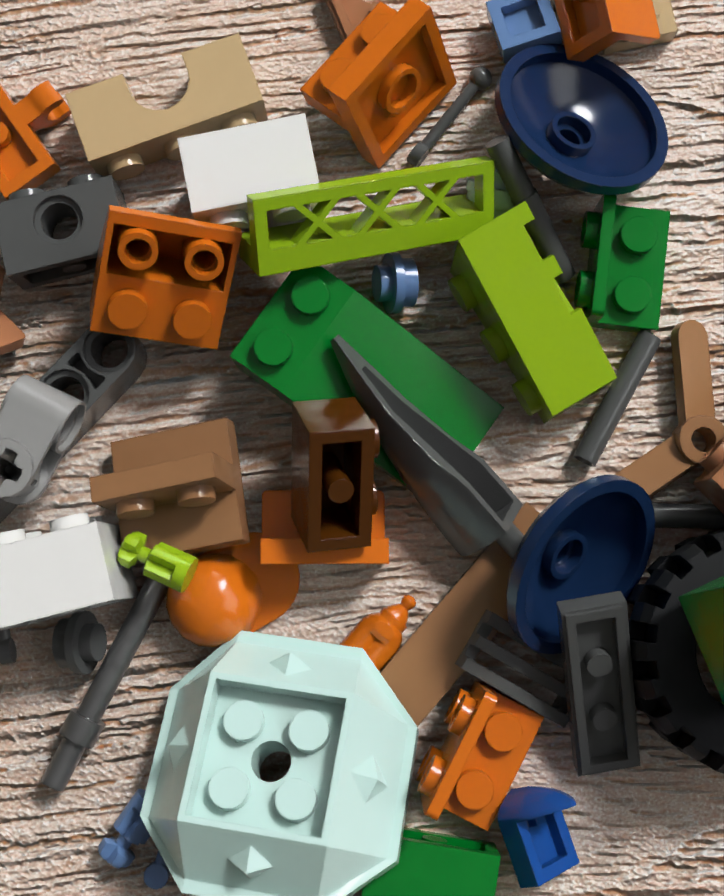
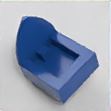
[498,786,580,888]

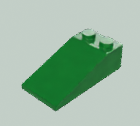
[230,266,504,490]

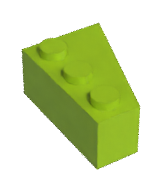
[448,200,617,424]

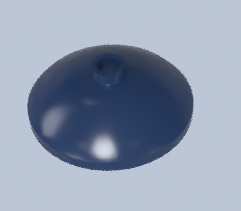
[494,44,668,195]
[506,475,655,654]

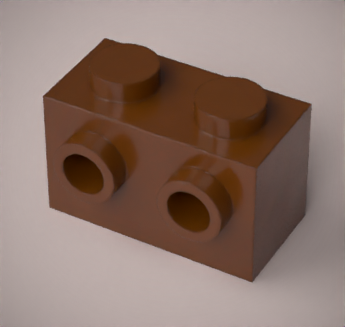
[291,397,380,553]

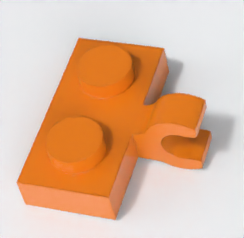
[0,80,71,200]

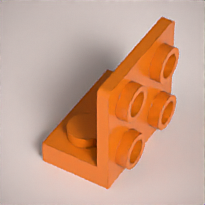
[415,680,544,832]

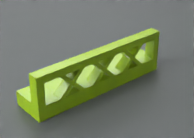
[239,156,494,277]

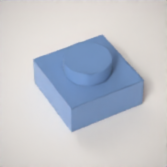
[486,0,562,64]

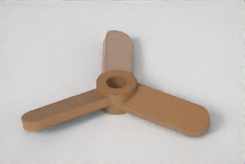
[615,320,724,498]

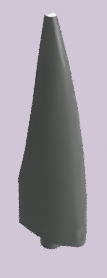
[330,334,524,560]

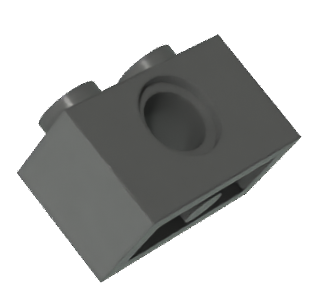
[0,173,127,290]

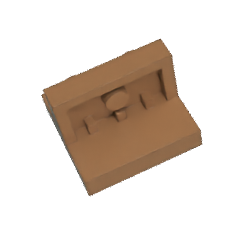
[89,417,250,565]

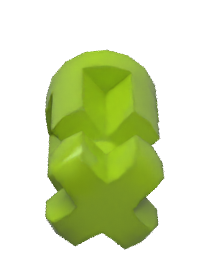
[117,531,199,593]

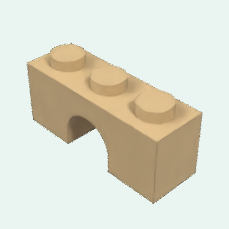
[65,33,268,181]

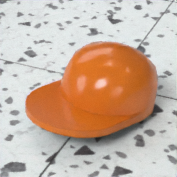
[166,532,300,648]

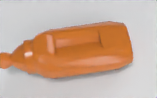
[339,595,416,672]

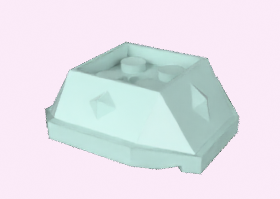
[140,630,419,896]

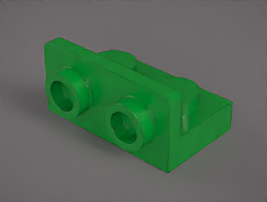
[574,195,670,334]

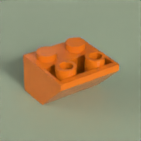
[90,205,242,350]

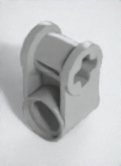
[0,375,86,505]

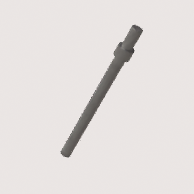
[41,577,168,791]

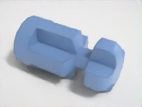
[98,789,150,869]

